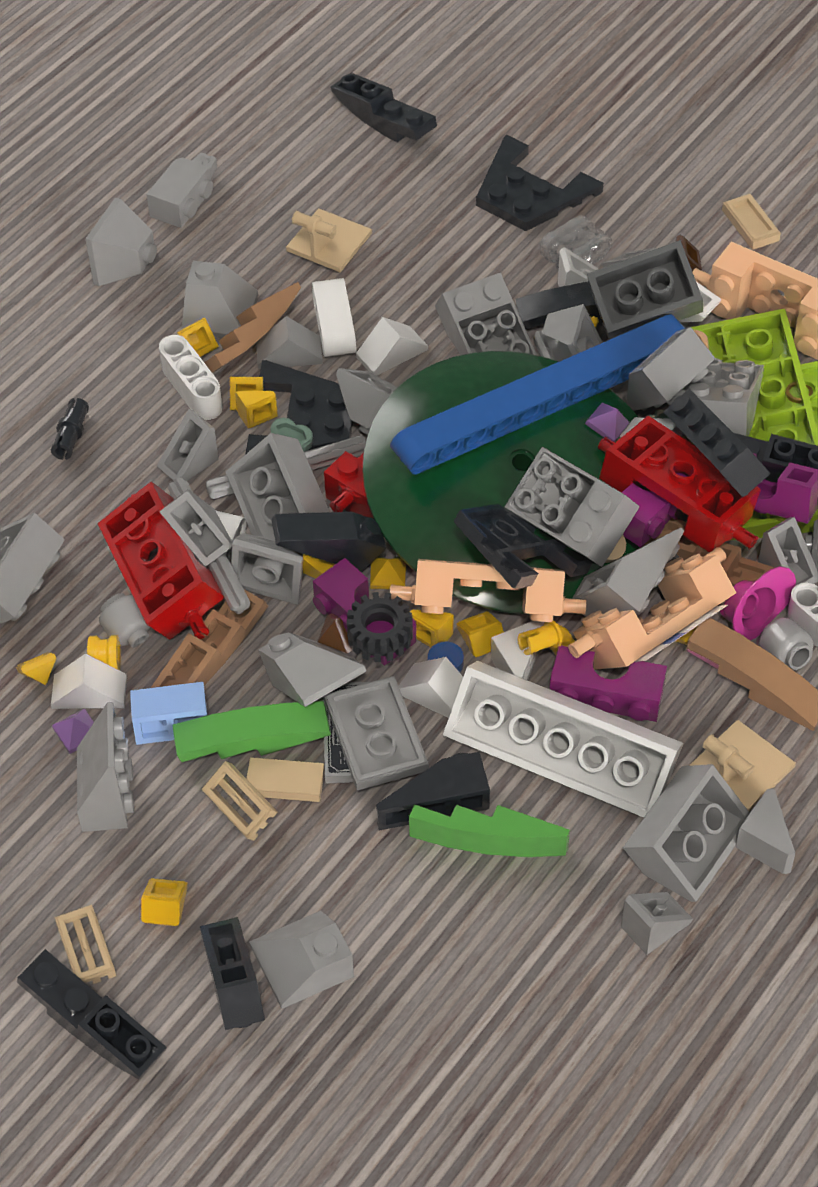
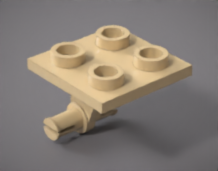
[286,208,372,272]
[690,720,796,811]

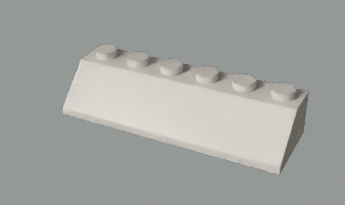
[443,661,683,817]

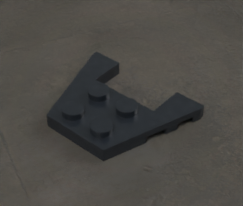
[476,135,604,231]
[245,360,353,454]
[454,504,593,589]

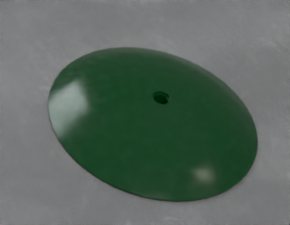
[363,351,653,614]

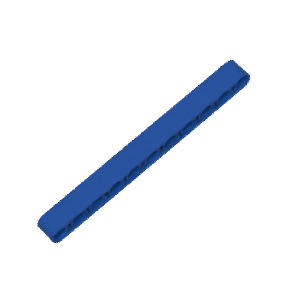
[390,314,685,474]

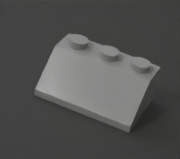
[225,433,330,541]
[0,513,65,624]
[622,764,750,902]

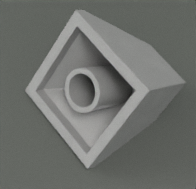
[86,197,157,286]
[182,260,258,338]
[541,304,603,362]
[336,368,398,434]
[231,533,303,605]
[258,632,366,707]
[249,910,354,1009]

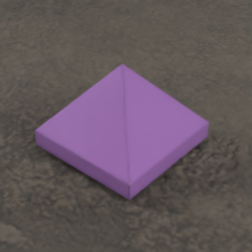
[585,403,629,442]
[52,708,94,754]

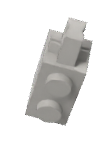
[146,153,217,228]

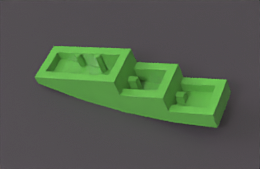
[172,701,331,762]
[409,805,570,857]

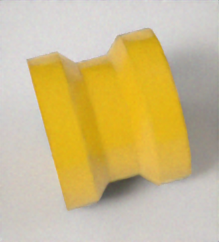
[87,635,121,670]

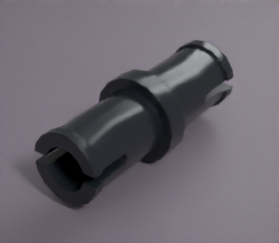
[50,398,89,460]

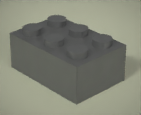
[587,240,703,340]

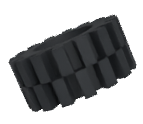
[346,592,413,662]

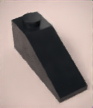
[271,512,386,572]
[376,752,490,831]
[200,917,265,1030]

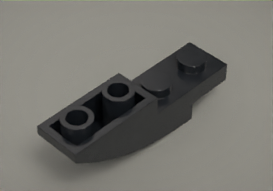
[331,72,437,142]
[734,433,818,483]
[17,949,167,1079]

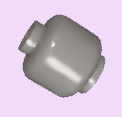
[99,593,150,648]
[759,618,814,670]

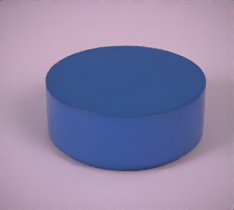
[428,642,464,672]

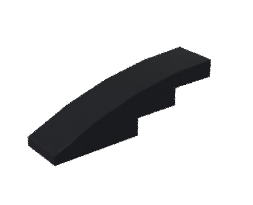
[515,282,602,329]

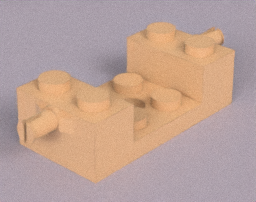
[693,241,818,360]
[568,547,736,670]
[390,559,586,622]

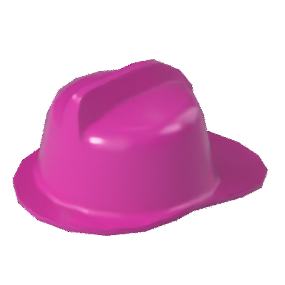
[720,566,796,641]

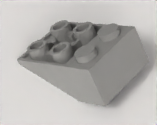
[435,272,537,355]
[626,327,715,411]
[682,358,764,436]
[505,447,640,567]
[572,528,684,616]
[77,702,134,832]

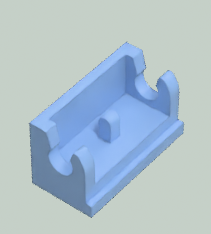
[130,682,208,745]

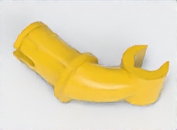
[518,620,575,655]

